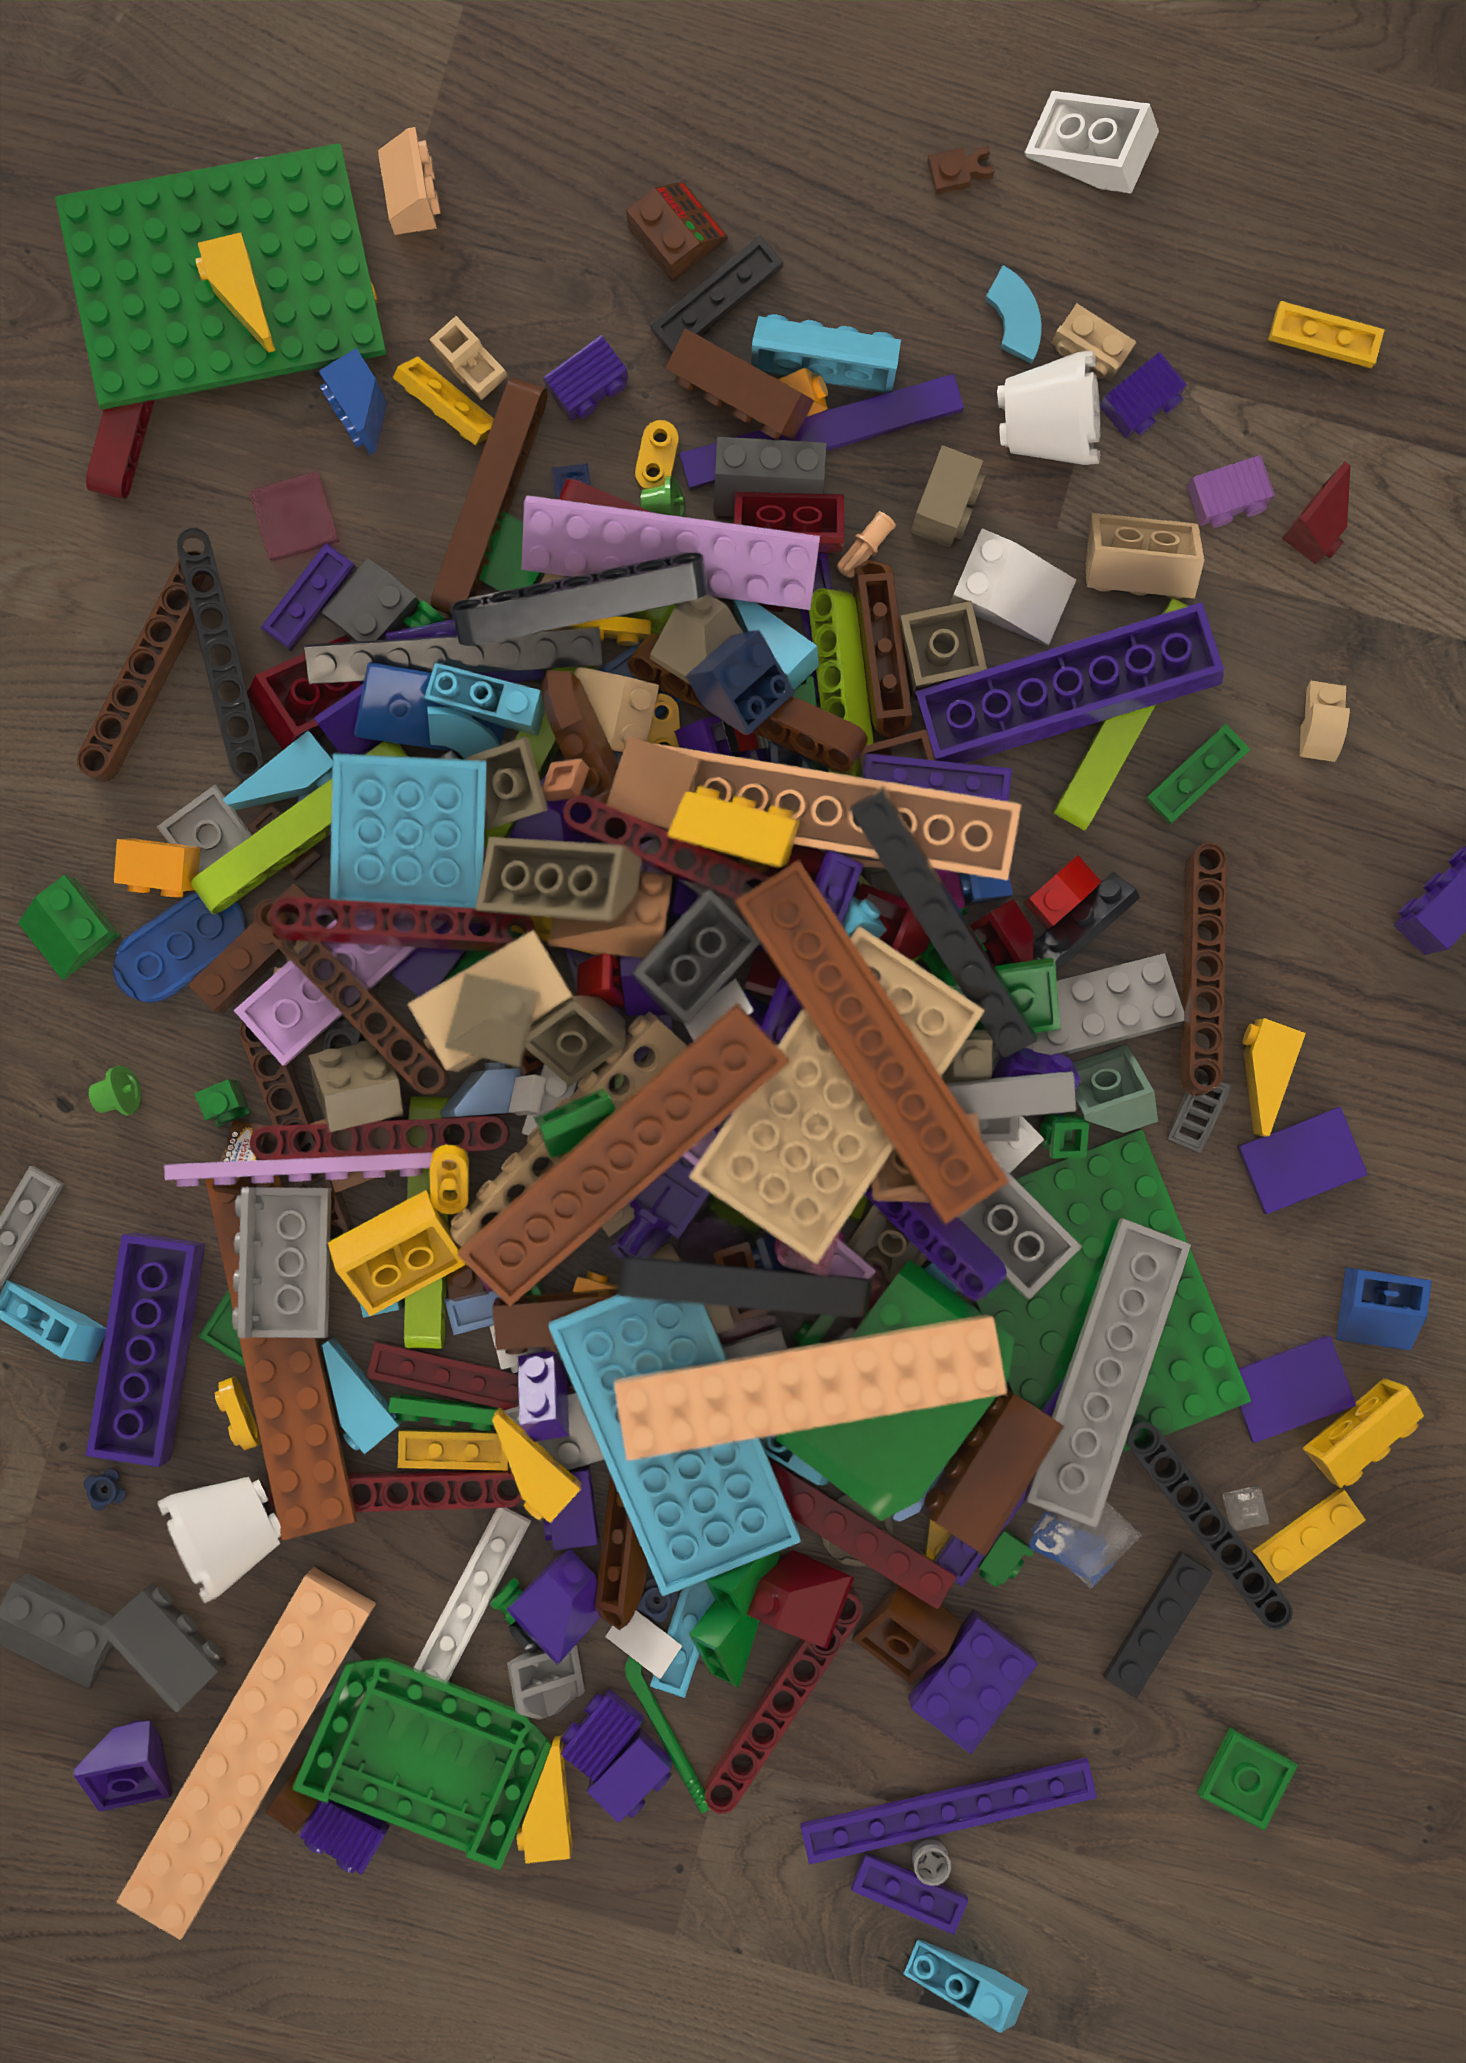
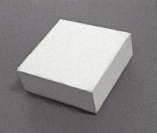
[509,1075,546,1116]

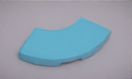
[985,265,1041,364]
[427,706,501,760]

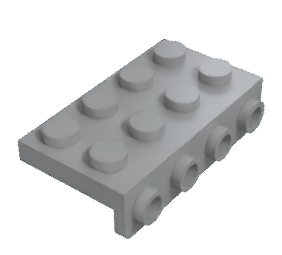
[232,1187,331,1338]

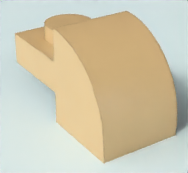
[429,316,508,400]
[1299,681,1350,762]

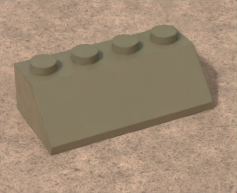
[475,837,642,922]

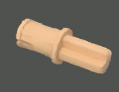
[836,511,896,578]

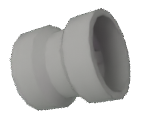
[911,1836,951,1886]

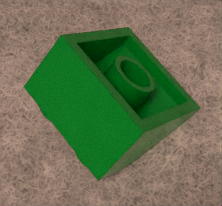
[18,875,121,980]

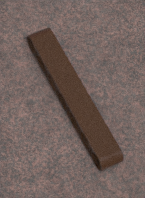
[431,378,548,615]
[77,551,213,782]
[627,634,868,772]
[1181,842,1227,1096]
[254,898,449,1094]
[239,1021,355,1234]

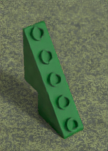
[689,1550,781,1688]

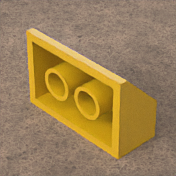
[668,786,800,867]
[328,1190,466,1316]
[1302,1378,1424,1488]

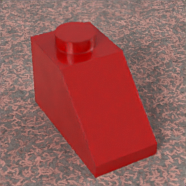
[1024,855,1102,929]

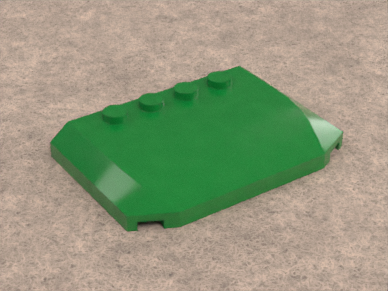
[776,1259,1015,1521]
[292,1658,552,1870]

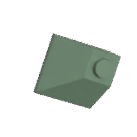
[1073,1044,1158,1133]

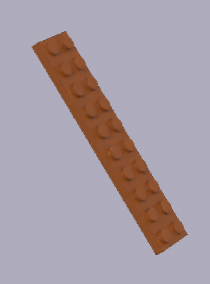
[734,860,1009,1224]
[457,1003,790,1306]
[205,1175,358,1541]

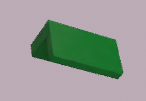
[534,1088,615,1158]

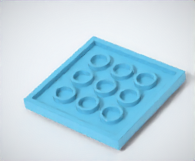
[330,754,487,908]

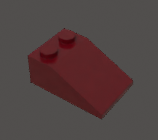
[247,635,360,750]

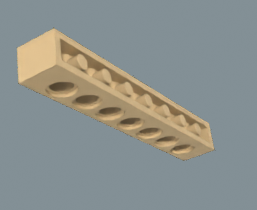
[449,1011,688,1247]

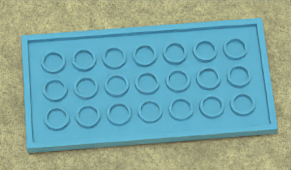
[548,1295,801,1596]

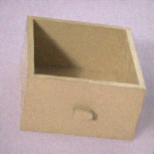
[408,930,577,1073]

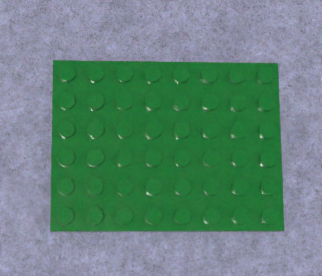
[55,143,387,410]
[975,1129,1251,1453]

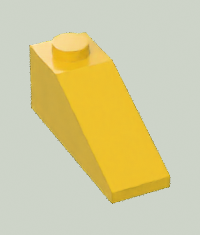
[195,232,275,353]
[1243,1018,1306,1137]
[492,1408,582,1523]
[517,1736,573,1863]

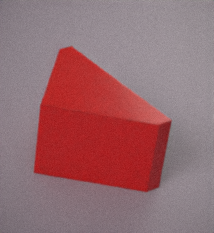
[577,953,625,1008]

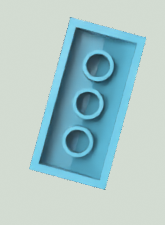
[751,314,901,393]

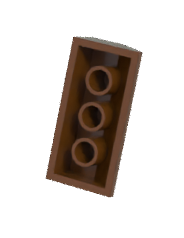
[920,1389,1064,1556]

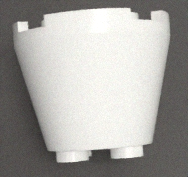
[997,350,1101,465]
[158,1477,281,1603]

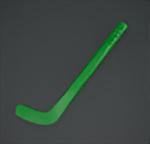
[625,1656,710,1814]

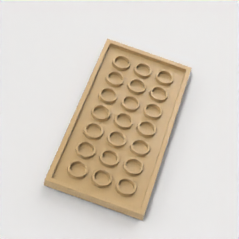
[689,926,984,1264]

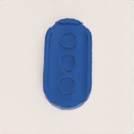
[113,891,247,1003]

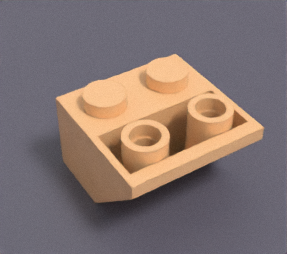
[378,127,441,235]

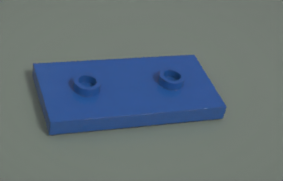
[354,663,505,752]

